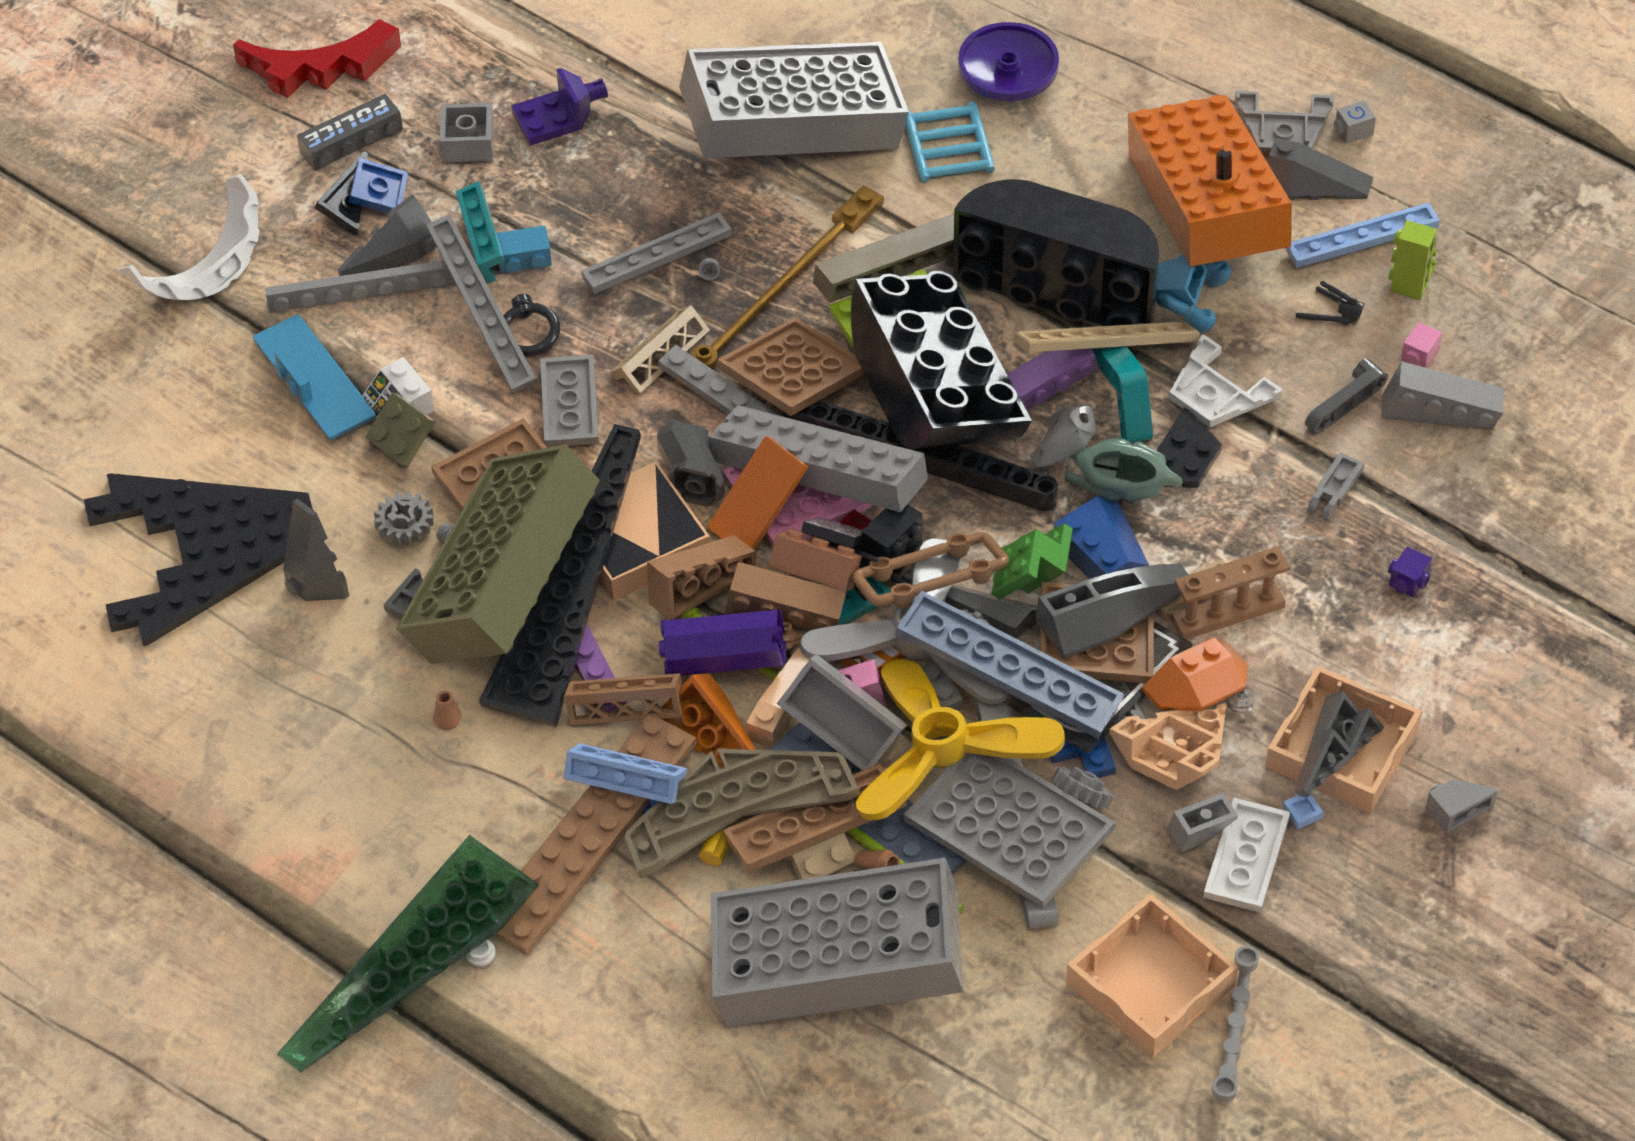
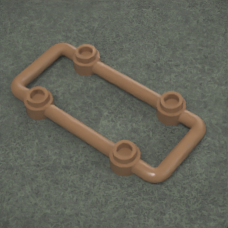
[852,532,1010,608]

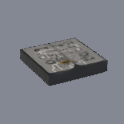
[801,517,862,548]

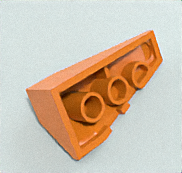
[662,673,756,768]

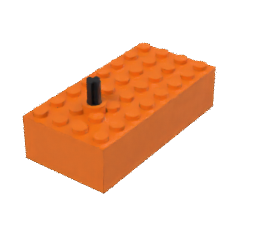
[1128,95,1292,267]

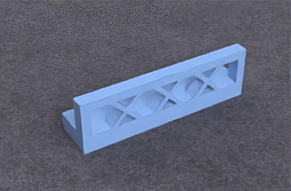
[563,743,687,804]

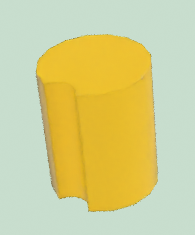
[699,829,730,866]

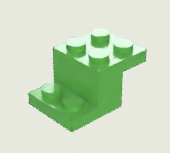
[991,523,1073,600]

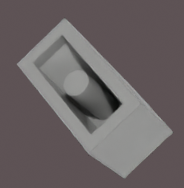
[1426,779,1497,833]
[1167,792,1238,853]

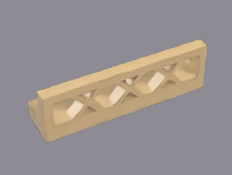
[609,305,710,394]

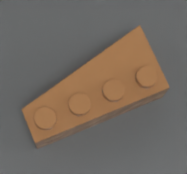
[647,535,756,620]
[724,562,847,630]

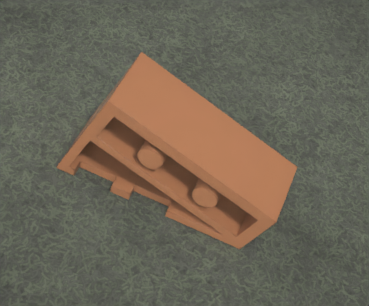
[768,529,862,591]

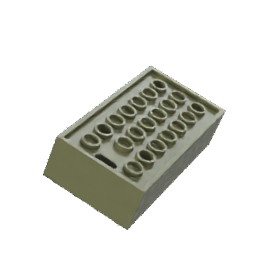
[396,444,600,664]

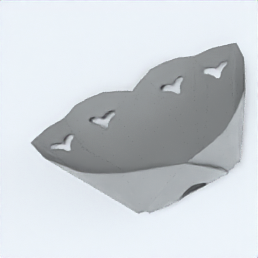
[1031,404,1096,467]

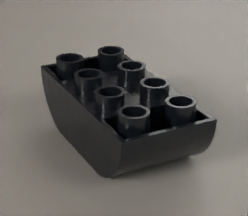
[953,179,1159,326]
[851,271,1032,449]

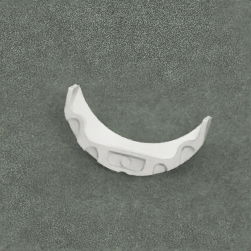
[118,174,260,300]

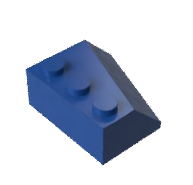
[1054,496,1149,579]

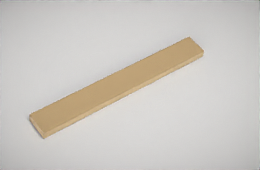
[1013,321,1200,352]

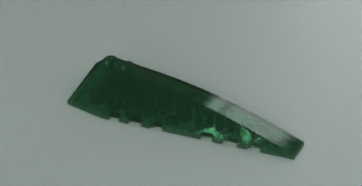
[277,835,539,1073]

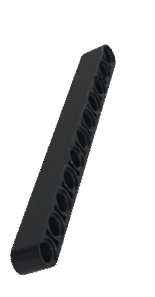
[783,400,1058,511]

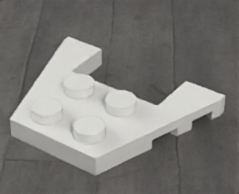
[1169,334,1283,428]

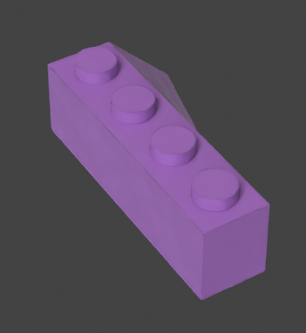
[1007,348,1099,410]

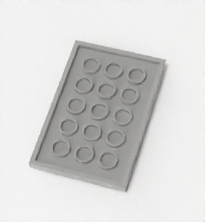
[904,753,1115,908]

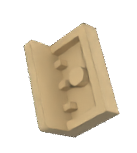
[786,833,855,880]

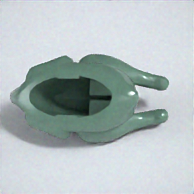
[1064,438,1182,502]

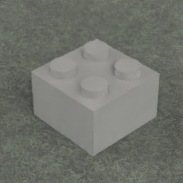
[439,103,494,163]

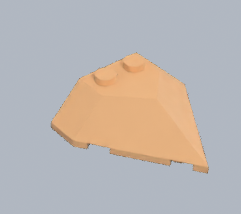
[1109,703,1226,790]

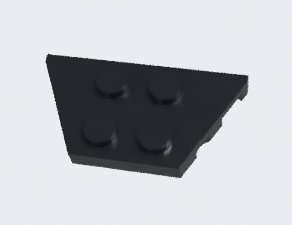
[1156,407,1222,488]

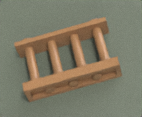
[1171,546,1290,641]

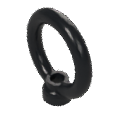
[503,294,560,356]

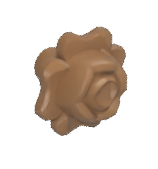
[782,622,802,651]

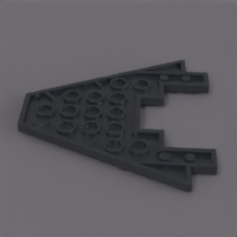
[84,473,313,646]

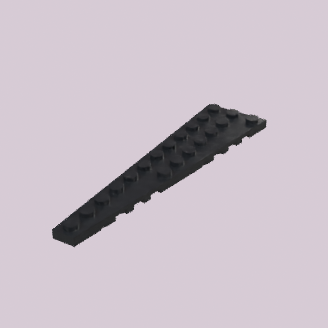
[479,424,641,727]

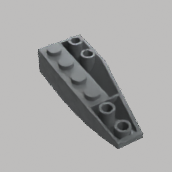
[1035,563,1189,658]

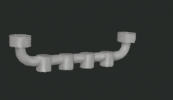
[1212,946,1259,1103]

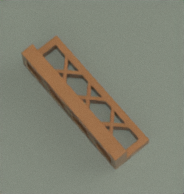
[564,673,682,725]

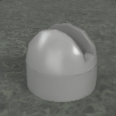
[699,258,720,281]

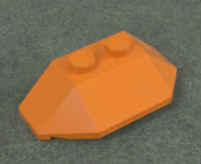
[1142,637,1248,711]

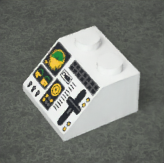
[362,357,435,419]

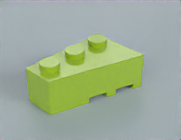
[1388,220,1437,300]

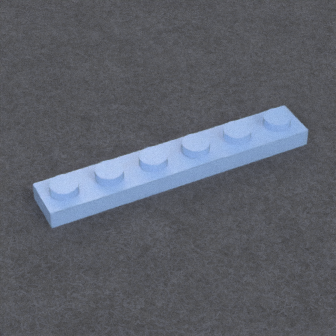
[1285,202,1440,268]

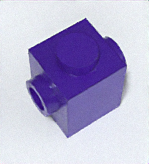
[1388,546,1432,597]

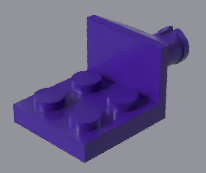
[511,68,608,146]

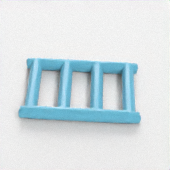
[905,101,995,183]

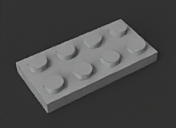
[540,355,599,447]

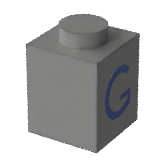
[1334,101,1376,144]

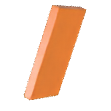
[707,436,809,550]

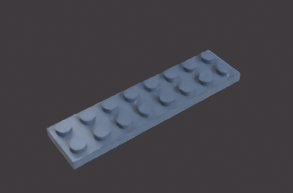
[895,591,1124,739]
[769,722,967,875]

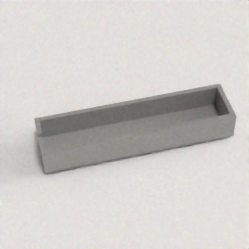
[709,405,928,512]

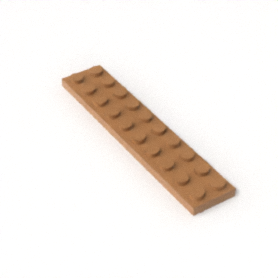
[479,716,697,955]

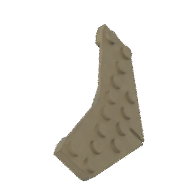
[625,749,860,878]

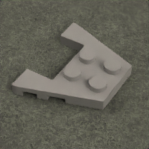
[1235,91,1334,155]

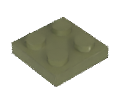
[365,392,435,467]

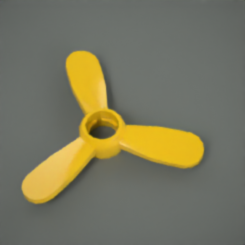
[856,659,1065,820]

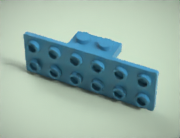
[253,314,376,440]

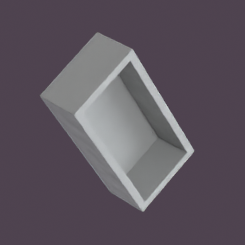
[776,654,907,771]

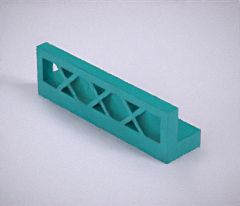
[455,181,505,283]

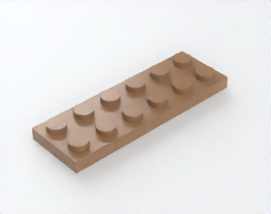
[723,763,907,873]

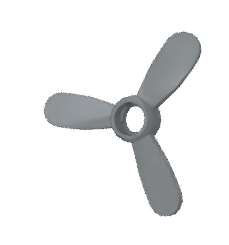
[800,538,1012,704]

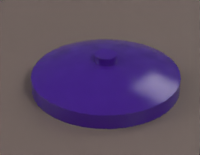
[958,22,1059,101]

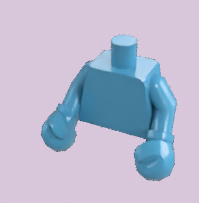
[1156,255,1231,333]

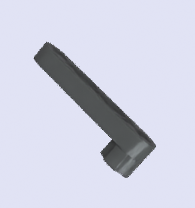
[1305,358,1388,434]

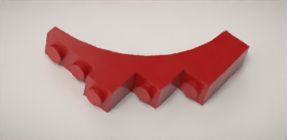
[233,19,401,98]

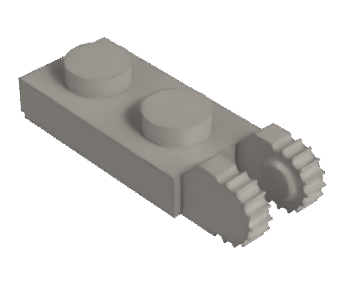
[1307,452,1365,520]

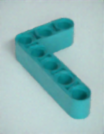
[1091,346,1153,444]

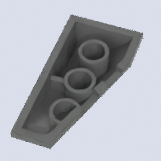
[1268,138,1373,200]
[338,195,436,276]
[283,499,349,601]

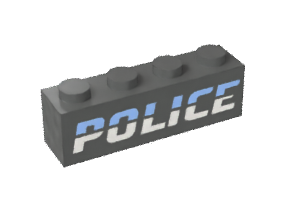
[297,94,403,171]

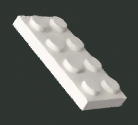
[1203,798,1290,913]

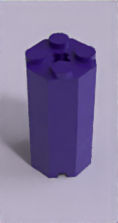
[659,610,786,676]

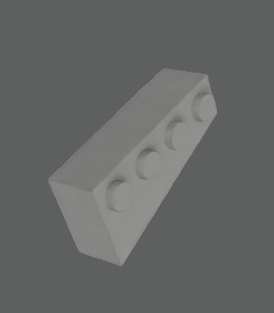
[1381,361,1504,429]

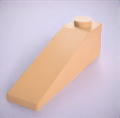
[746,648,810,748]

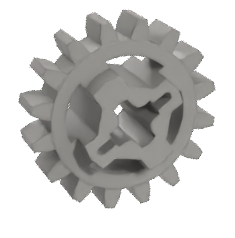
[374,491,434,546]
[1052,767,1114,809]

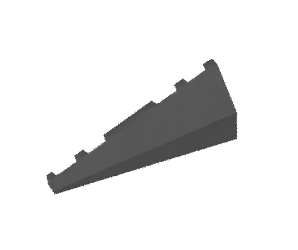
[901,573,1037,639]
[1295,691,1384,797]

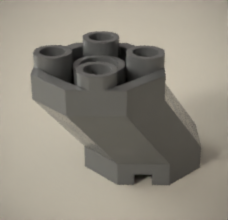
[657,419,725,507]

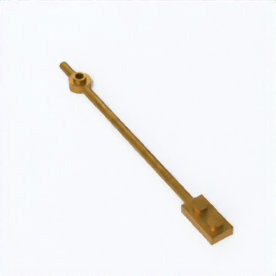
[675,185,884,387]

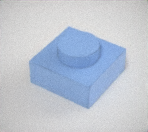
[1283,795,1324,830]

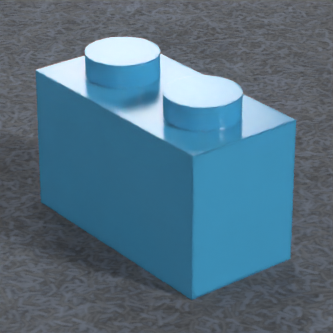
[497,225,552,274]

